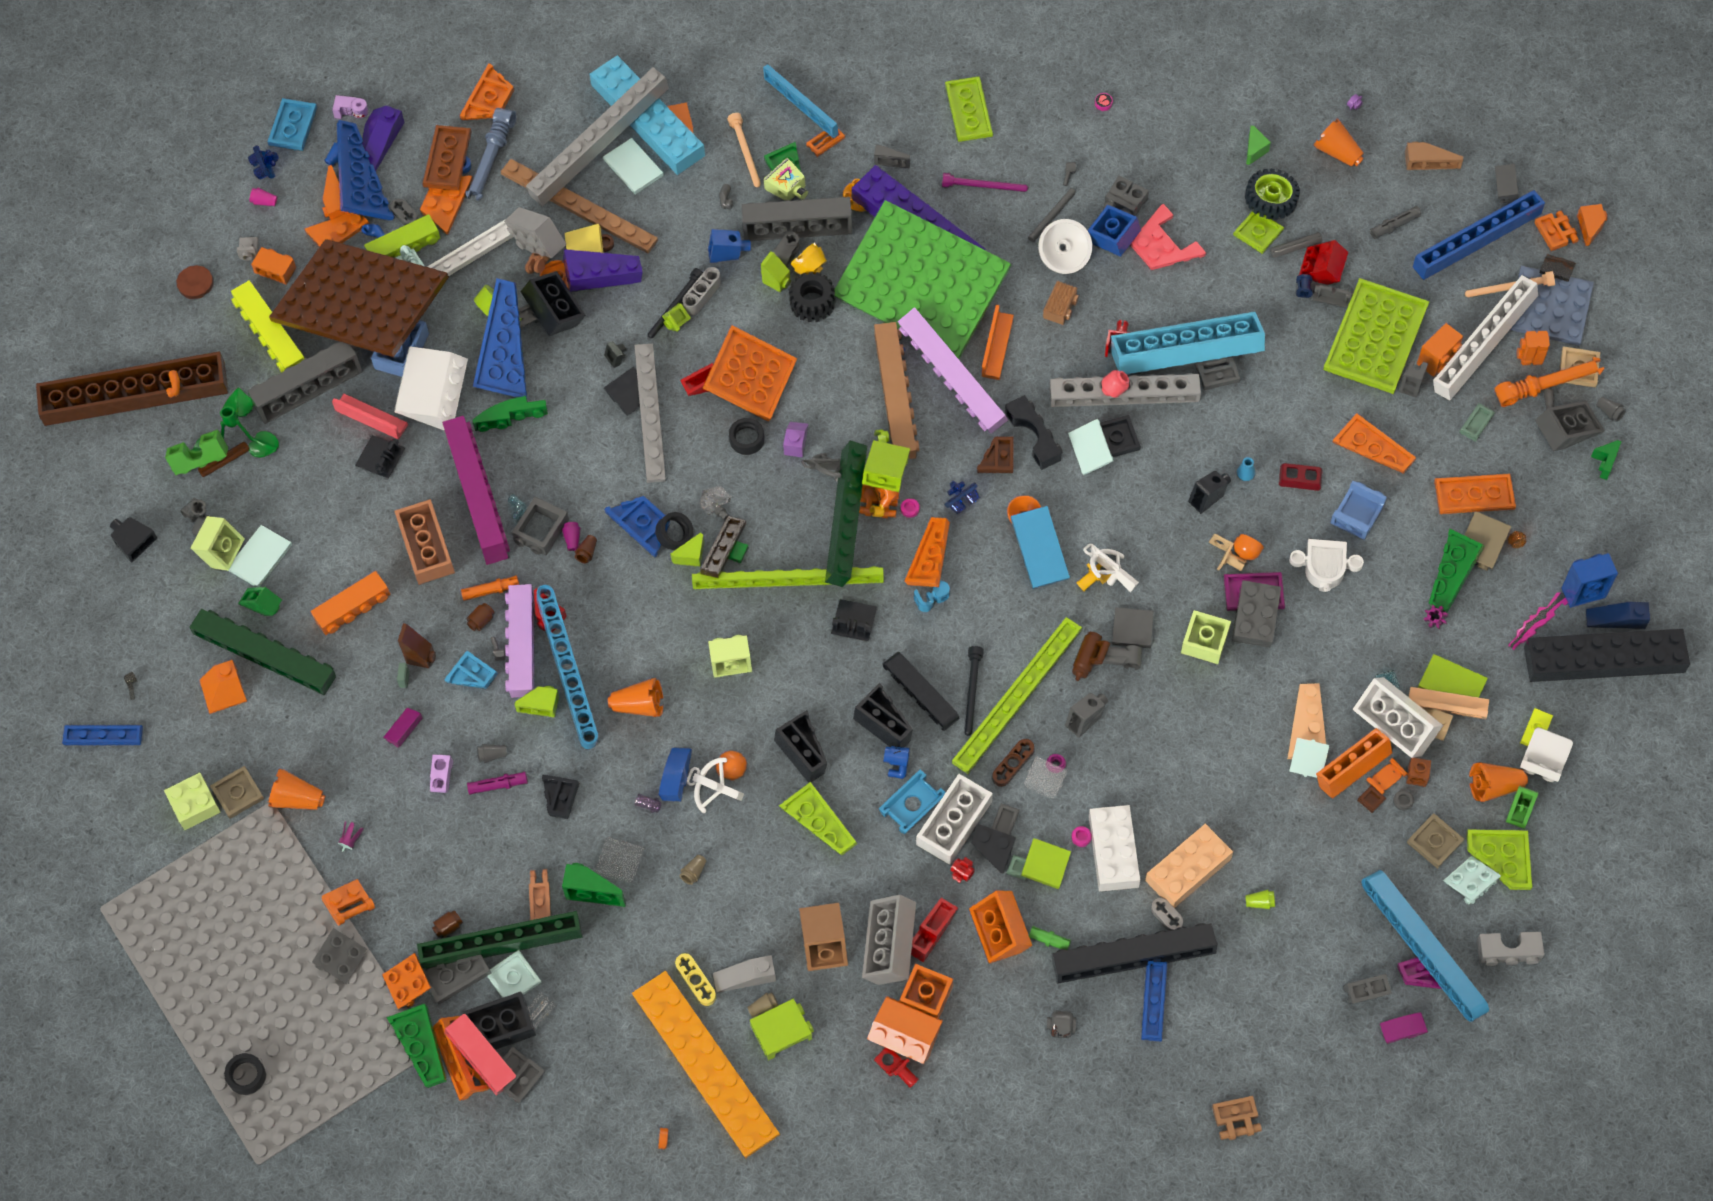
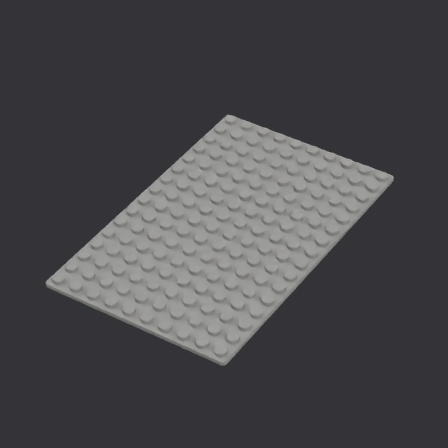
[100,803,413,1165]

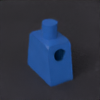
[708,229,751,263]

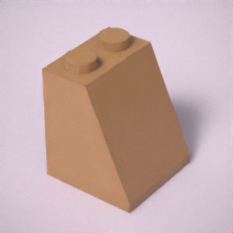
[799,903,848,971]

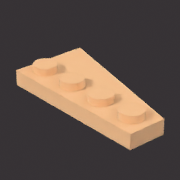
[1287,683,1327,759]

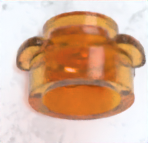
[1508,531,1526,549]

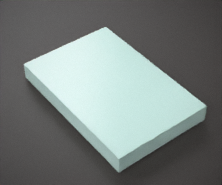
[603,138,664,194]
[228,525,292,587]

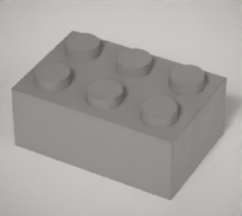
[504,207,566,258]

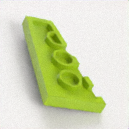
[779,782,857,856]

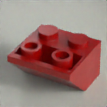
[1299,240,1348,285]

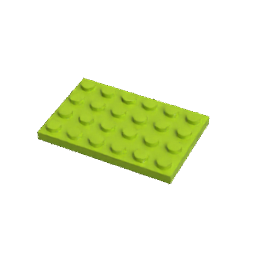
[1323,278,1429,394]

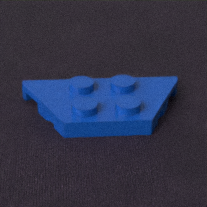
[604,496,670,557]

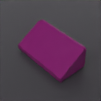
[383,708,423,748]

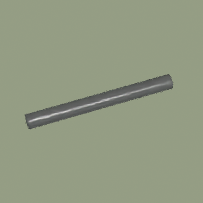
[1028,188,1076,242]

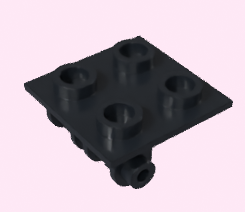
[355,435,405,479]
[831,599,877,642]

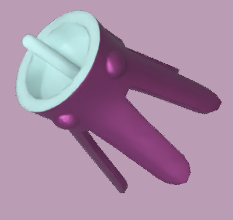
[338,821,364,852]

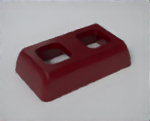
[1279,463,1323,491]

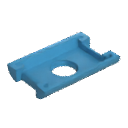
[879,769,946,834]

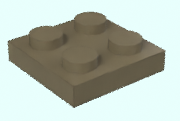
[210,766,264,819]
[1407,813,1464,869]

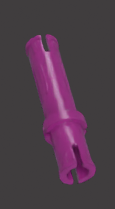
[467,771,528,795]

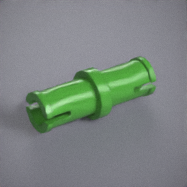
[1029,926,1071,950]

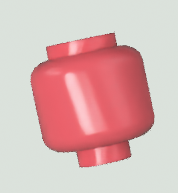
[1101,370,1129,398]

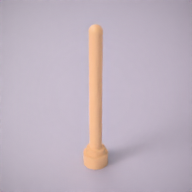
[727,113,761,187]
[1465,271,1555,297]

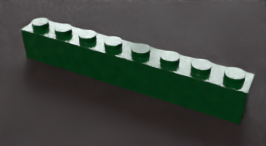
[825,440,867,587]
[189,608,336,696]
[417,911,583,969]

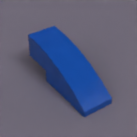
[659,748,692,802]

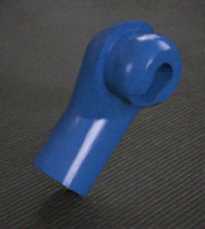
[361,224,385,238]

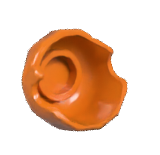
[1233,534,1264,560]
[716,751,747,781]

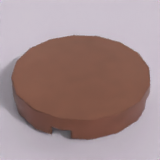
[176,265,213,299]

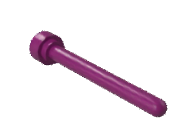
[942,173,1028,192]

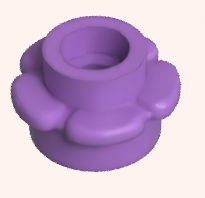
[1347,94,1363,110]

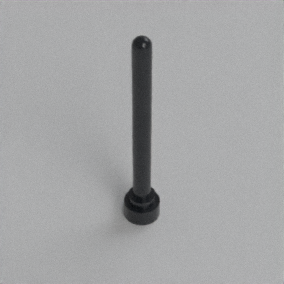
[648,268,703,338]
[964,646,984,736]

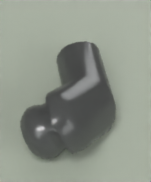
[719,184,733,209]

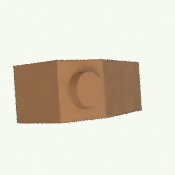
[1405,142,1463,170]

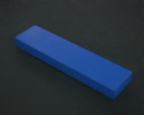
[62,725,143,745]
[1141,961,1167,1042]

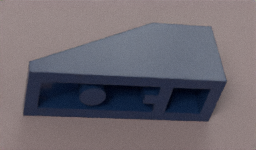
[1586,602,1650,629]

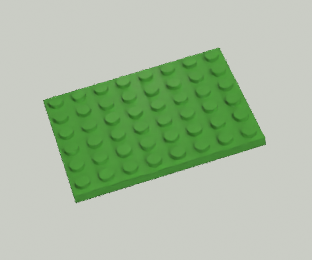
[835,200,1012,359]

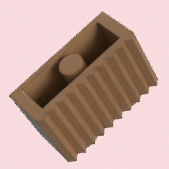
[1043,281,1079,325]

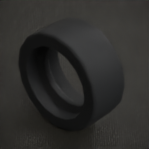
[729,418,765,455]
[655,512,694,550]
[224,1053,266,1095]

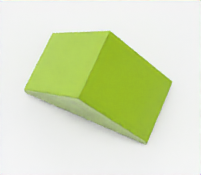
[670,533,704,566]

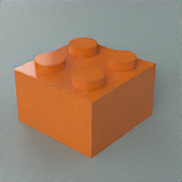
[1417,323,1463,377]
[900,964,953,1019]

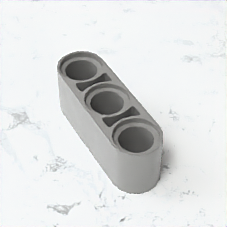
[682,267,721,316]

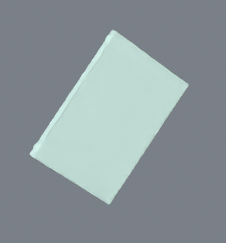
[1068,419,1113,475]

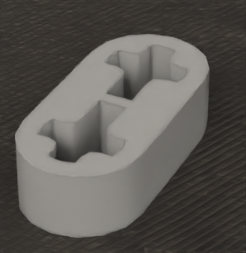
[1151,898,1183,931]

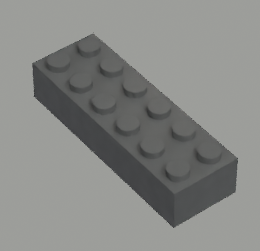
[742,197,852,241]
[248,341,362,424]

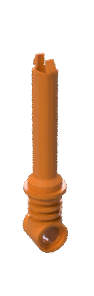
[1494,357,1604,407]

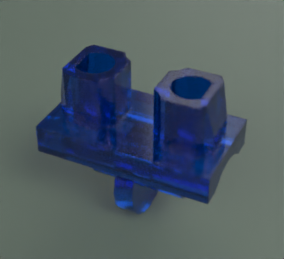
[248,145,279,180]
[944,481,980,514]

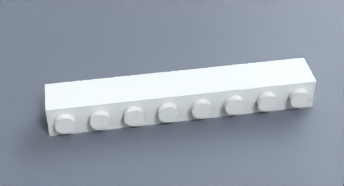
[1433,275,1538,400]

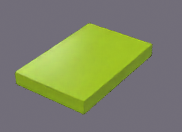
[1418,654,1488,698]

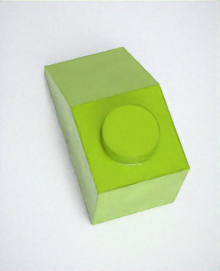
[761,251,791,293]
[515,686,559,717]

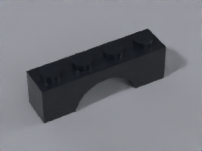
[1005,395,1063,470]

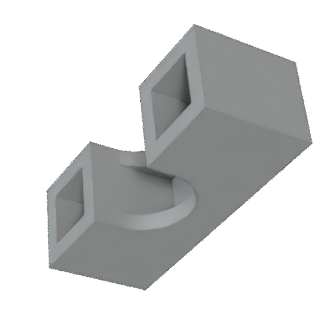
[1477,932,1544,966]

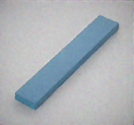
[763,64,838,138]

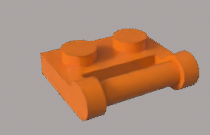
[322,879,375,926]

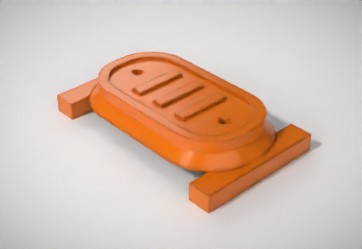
[1366,758,1408,795]

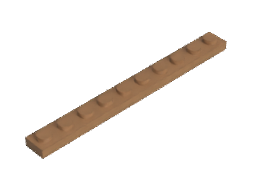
[501,159,658,253]

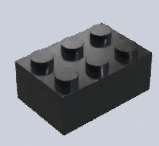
[520,271,586,336]
[463,991,536,1050]

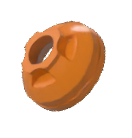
[1007,496,1041,523]

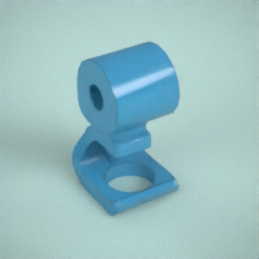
[914,581,950,612]

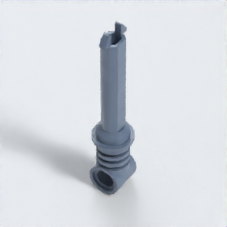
[465,108,516,201]

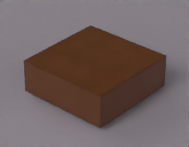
[1357,786,1386,813]

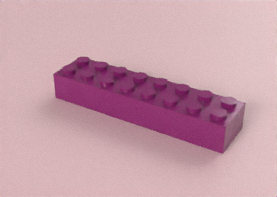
[442,416,510,565]

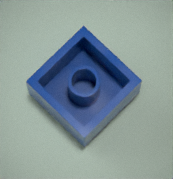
[1087,205,1141,257]

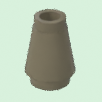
[680,855,707,885]
[747,993,779,1018]

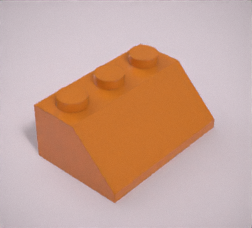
[969,890,1032,963]
[867,996,943,1064]

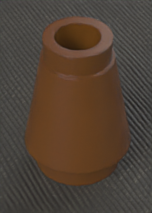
[575,535,597,564]

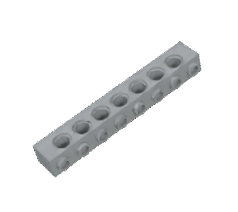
[1050,373,1201,407]

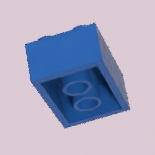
[1561,553,1618,608]

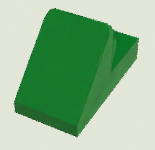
[1591,440,1622,480]

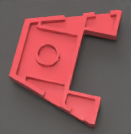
[1130,204,1206,270]

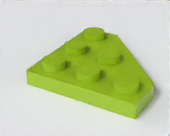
[1466,829,1532,890]

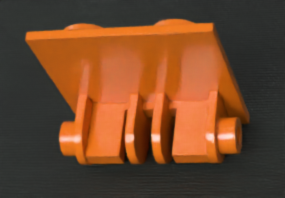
[382,953,431,1009]

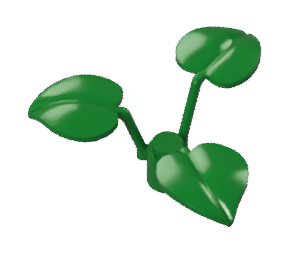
[192,387,279,458]

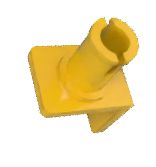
[1076,563,1111,592]

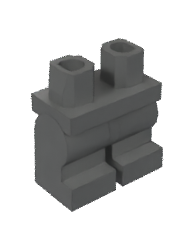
[1103,175,1149,216]

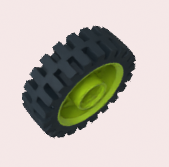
[1245,168,1300,220]

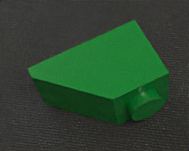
[238,587,282,616]

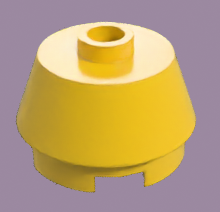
[791,243,827,275]

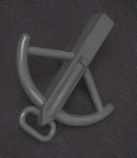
[801,453,841,482]

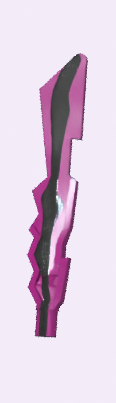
[1509,592,1568,650]

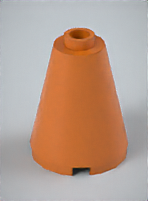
[1314,118,1364,167]
[608,678,663,717]
[1469,762,1528,802]
[268,769,326,810]

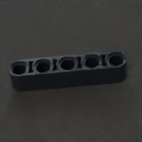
[882,652,960,731]

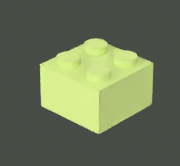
[191,516,245,571]
[1181,610,1231,664]
[708,635,752,677]
[164,773,221,830]

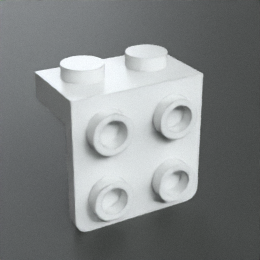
[1520,727,1573,782]

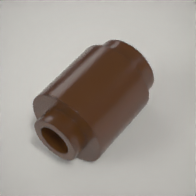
[466,603,495,631]
[432,910,463,938]

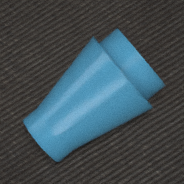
[1237,457,1255,481]

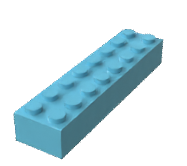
[590,55,705,175]
[1111,312,1265,375]

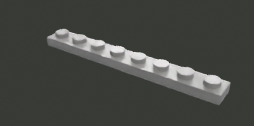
[634,343,666,483]

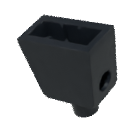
[1188,471,1231,514]
[110,517,157,563]

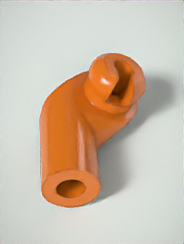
[166,370,180,398]

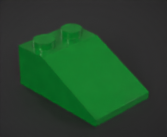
[562,863,626,907]

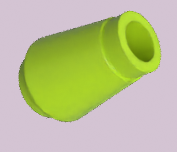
[1246,889,1275,909]

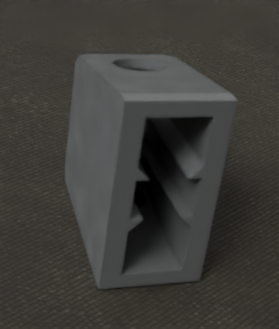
[1065,693,1108,738]

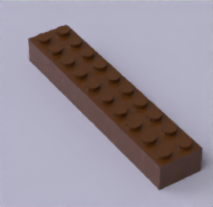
[36,351,228,426]

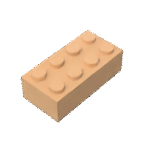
[1145,824,1233,908]

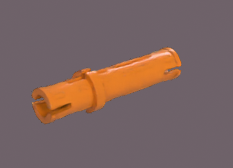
[461,575,519,601]

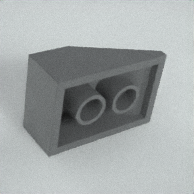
[1535,401,1605,451]

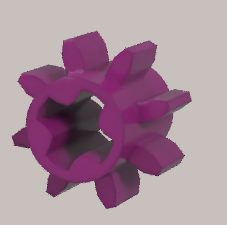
[1424,605,1449,629]

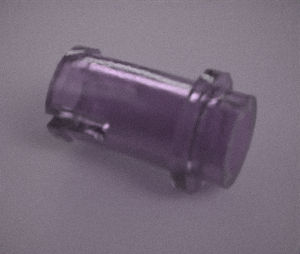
[635,794,662,813]

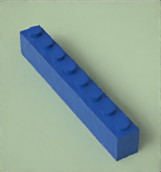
[1413,190,1545,280]

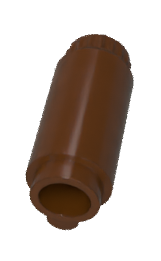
[1072,631,1110,681]

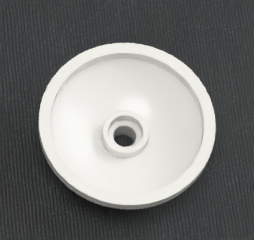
[1038,219,1092,274]

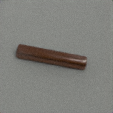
[198,442,249,477]

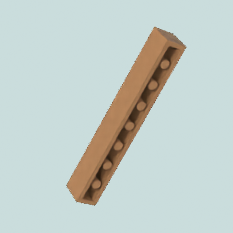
[874,322,920,459]

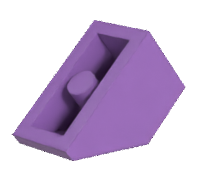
[783,422,809,457]

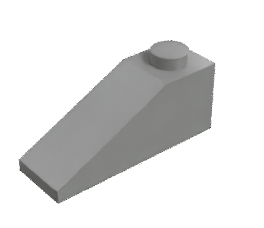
[713,955,776,993]

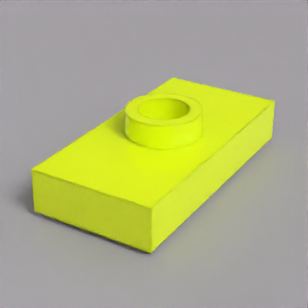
[1520,708,1553,746]

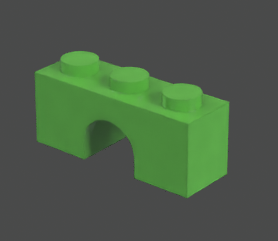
[165,429,228,475]

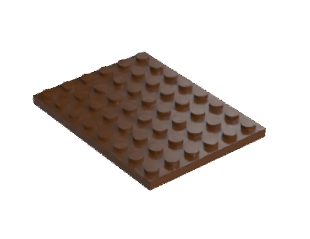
[269,239,449,357]

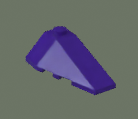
[362,106,405,171]

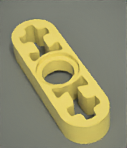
[675,953,716,1006]

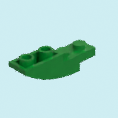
[472,396,548,432]

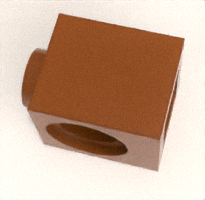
[1406,758,1431,787]

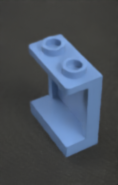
[1331,481,1387,540]

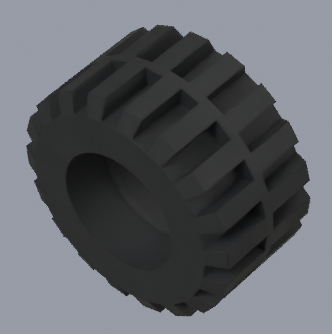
[789,272,835,322]

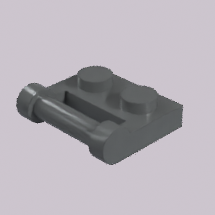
[1195,356,1240,390]

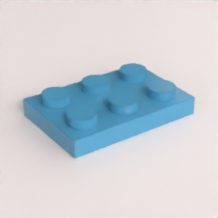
[267,98,317,151]

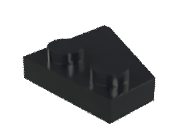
[542,775,580,819]
[971,824,1016,874]

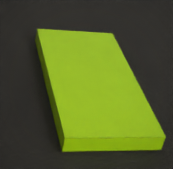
[945,76,993,142]

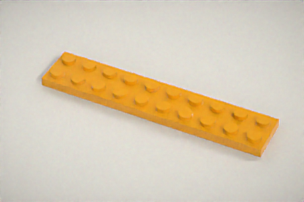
[632,971,780,1158]

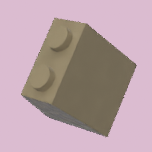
[1465,511,1511,571]

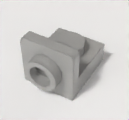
[237,237,259,261]

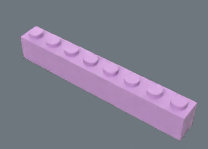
[898,307,1008,433]

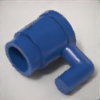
[884,746,910,779]

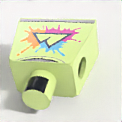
[764,158,808,200]

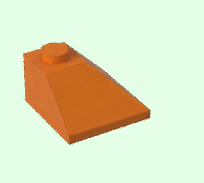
[200,660,247,714]

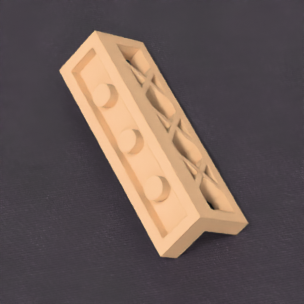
[1409,687,1490,719]

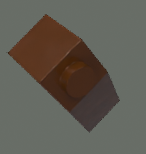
[398,623,436,668]

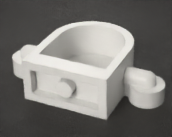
[1289,539,1364,592]

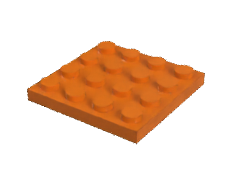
[703,325,797,422]

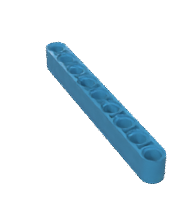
[537,585,598,749]
[1362,870,1489,1022]

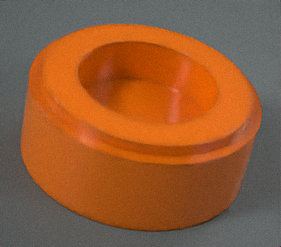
[658,1128,668,1149]

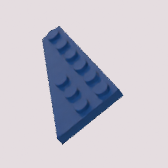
[337,120,394,220]
[473,278,527,397]

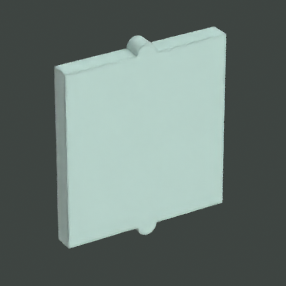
[1289,738,1329,778]

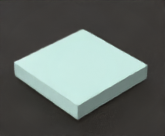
[487,950,542,998]

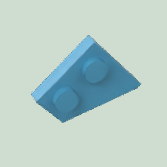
[444,651,498,689]

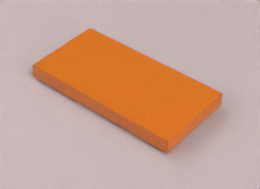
[1434,474,1516,514]

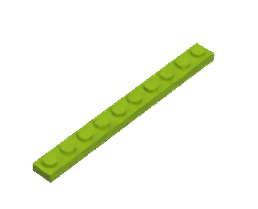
[692,566,884,589]
[952,617,1082,774]

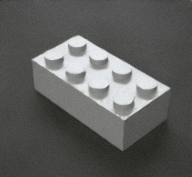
[862,895,916,985]

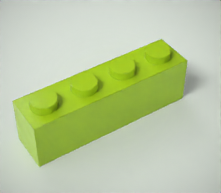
[364,214,441,258]

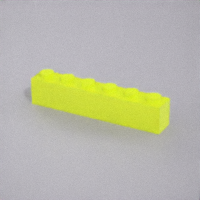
[231,280,305,373]

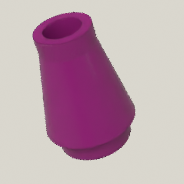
[562,522,581,551]

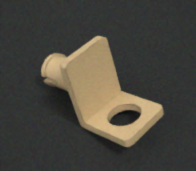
[1209,534,1247,571]

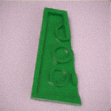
[1429,528,1485,613]
[386,1003,447,1088]

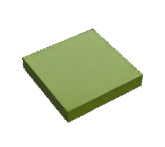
[1233,211,1284,254]
[1021,838,1071,889]

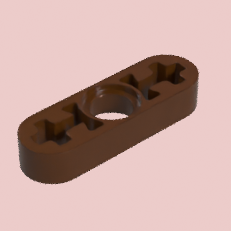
[992,739,1034,787]

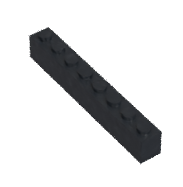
[1052,923,1217,984]

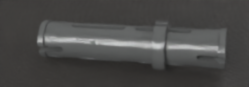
[1370,206,1421,239]

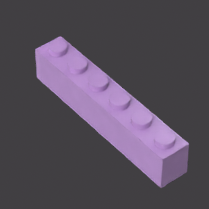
[505,584,534,698]

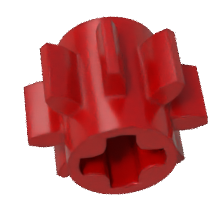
[950,857,975,883]

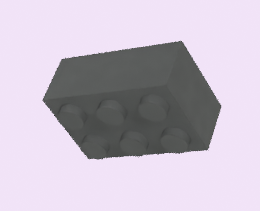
[1232,580,1281,648]

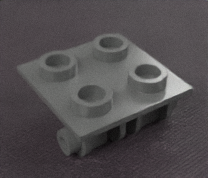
[312,928,367,984]

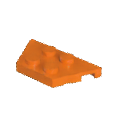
[460,63,514,120]
[420,175,473,234]

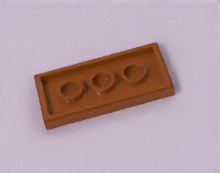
[422,125,472,191]

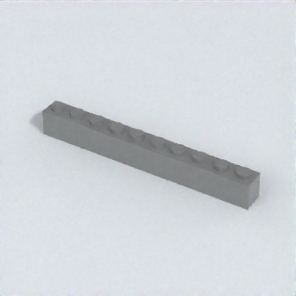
[526,67,669,207]

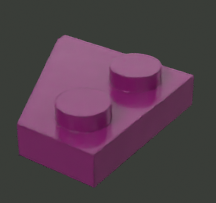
[1397,958,1442,989]

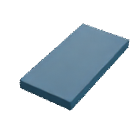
[1010,506,1070,589]

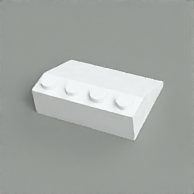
[394,346,468,430]

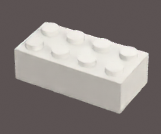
[1353,677,1443,758]
[916,774,993,865]
[1089,805,1140,892]

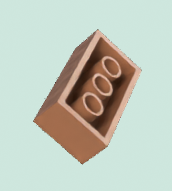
[394,499,455,585]

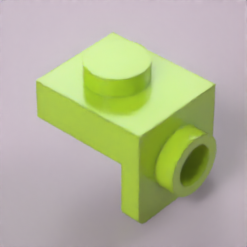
[662,303,691,332]

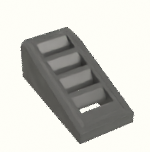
[874,144,910,168]

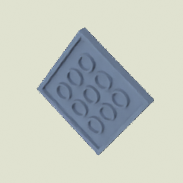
[1510,266,1594,346]

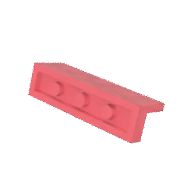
[332,394,408,440]
[444,1014,516,1096]

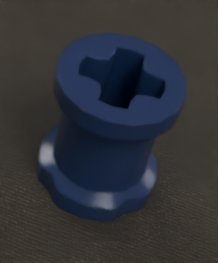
[1296,274,1313,298]

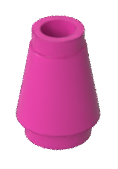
[249,188,277,206]

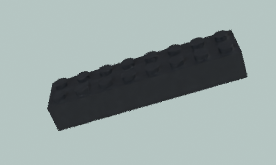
[1524,629,1690,682]

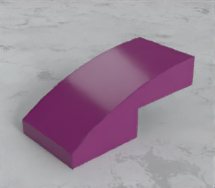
[1380,1012,1428,1044]

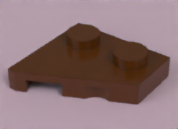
[977,436,1013,473]

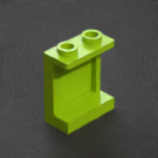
[862,440,910,492]
[749,998,814,1061]

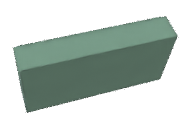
[1459,403,1495,442]

